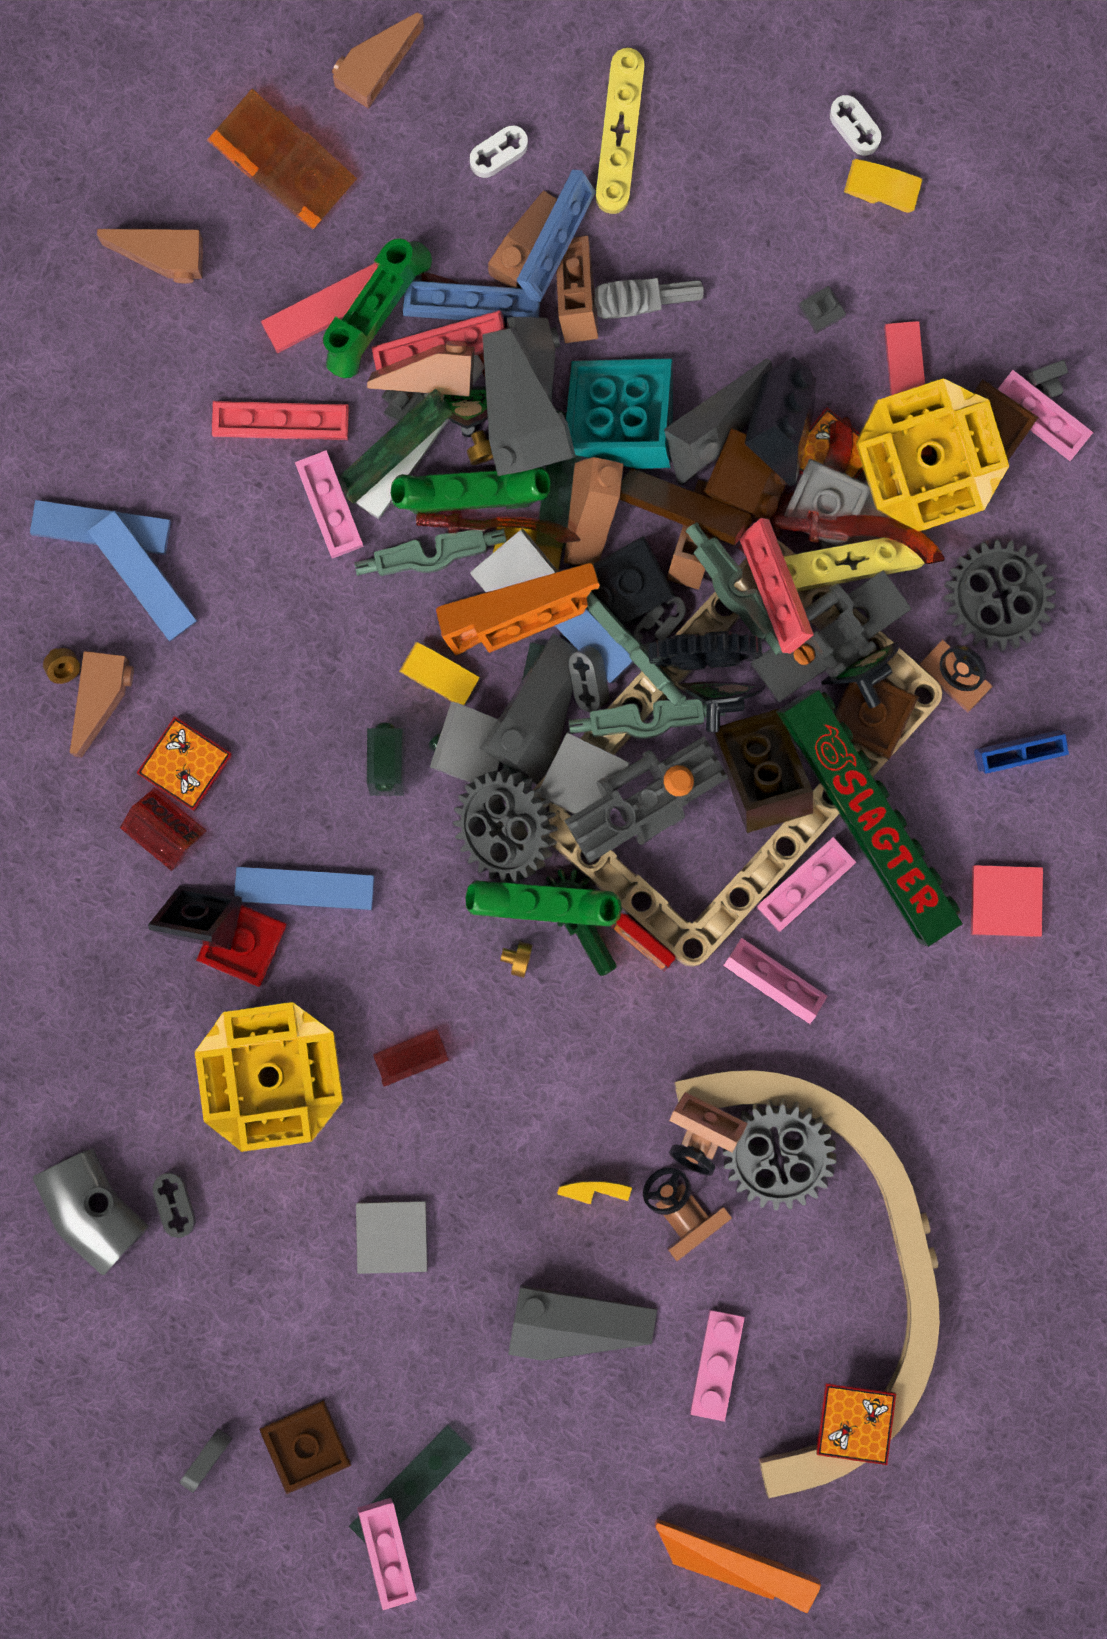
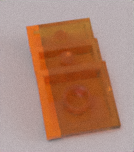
[207,88,357,230]

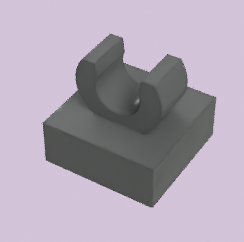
[799,286,846,334]
[1025,360,1068,398]
[382,390,429,428]

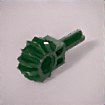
[546,869,617,976]

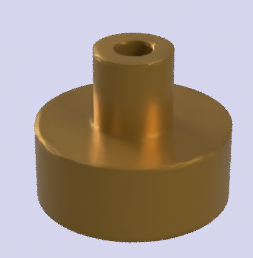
[466,430,494,465]
[43,648,80,684]
[500,941,533,978]

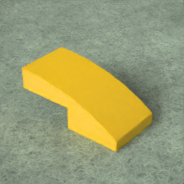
[844,159,922,213]
[399,642,480,705]
[557,1181,632,1204]

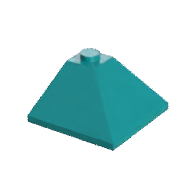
[566,359,673,469]

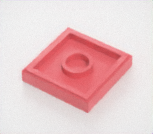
[971,865,1043,937]

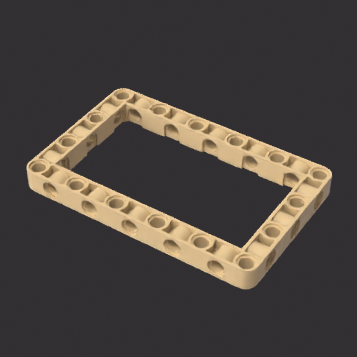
[533,540,942,967]

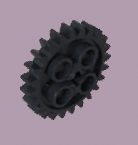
[648,631,762,670]

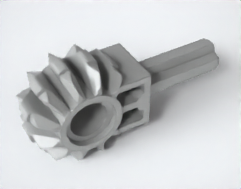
[594,278,704,319]

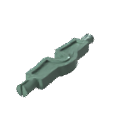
[686,523,782,656]
[354,528,507,576]
[587,591,686,707]
[569,699,725,739]

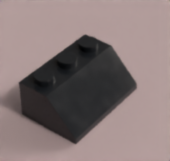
[745,357,816,487]

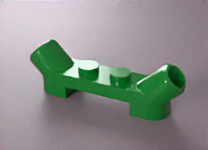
[323,238,432,379]
[390,467,551,515]
[465,880,622,926]

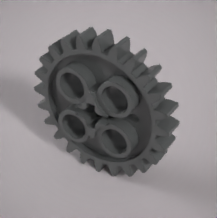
[943,540,1056,652]
[453,769,558,882]
[723,1099,837,1210]

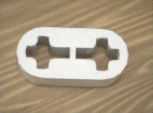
[830,95,881,156]
[470,126,528,178]

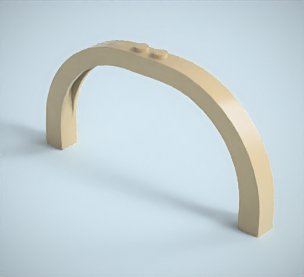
[674,1070,940,1498]

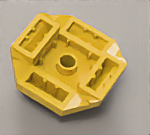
[856,378,1009,532]
[195,1002,344,1152]

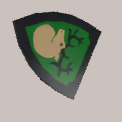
[434,386,488,437]
[821,642,899,708]
[678,681,765,732]

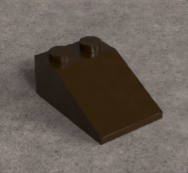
[713,708,813,833]

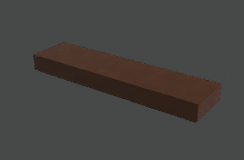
[619,468,752,545]

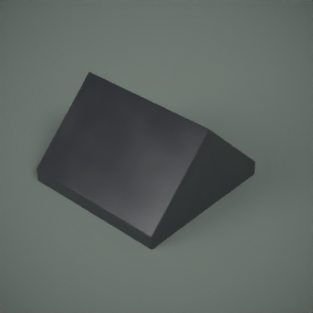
[148,885,242,950]

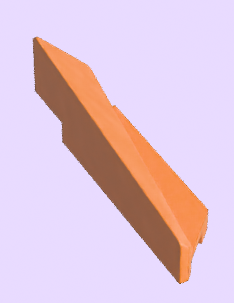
[436,563,600,656]
[655,1519,821,1613]

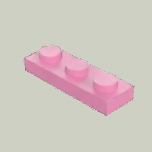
[998,370,1093,461]
[295,450,364,559]
[756,837,857,932]
[723,938,827,1024]
[690,1310,745,1422]
[357,1498,417,1610]

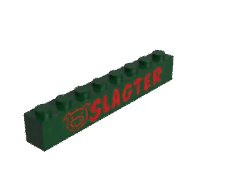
[776,689,963,947]

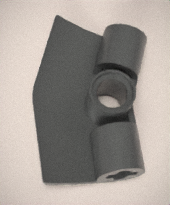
[33,1148,149,1275]

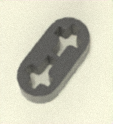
[633,596,686,651]
[569,646,609,713]
[152,1173,196,1238]
[179,1428,233,1493]

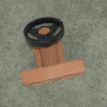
[919,640,993,712]
[669,1092,748,1176]
[643,1168,732,1261]

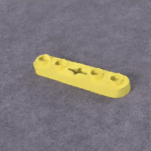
[596,48,644,214]
[784,533,932,592]

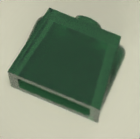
[367,722,405,796]

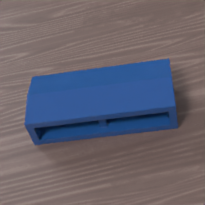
[974,730,1069,774]

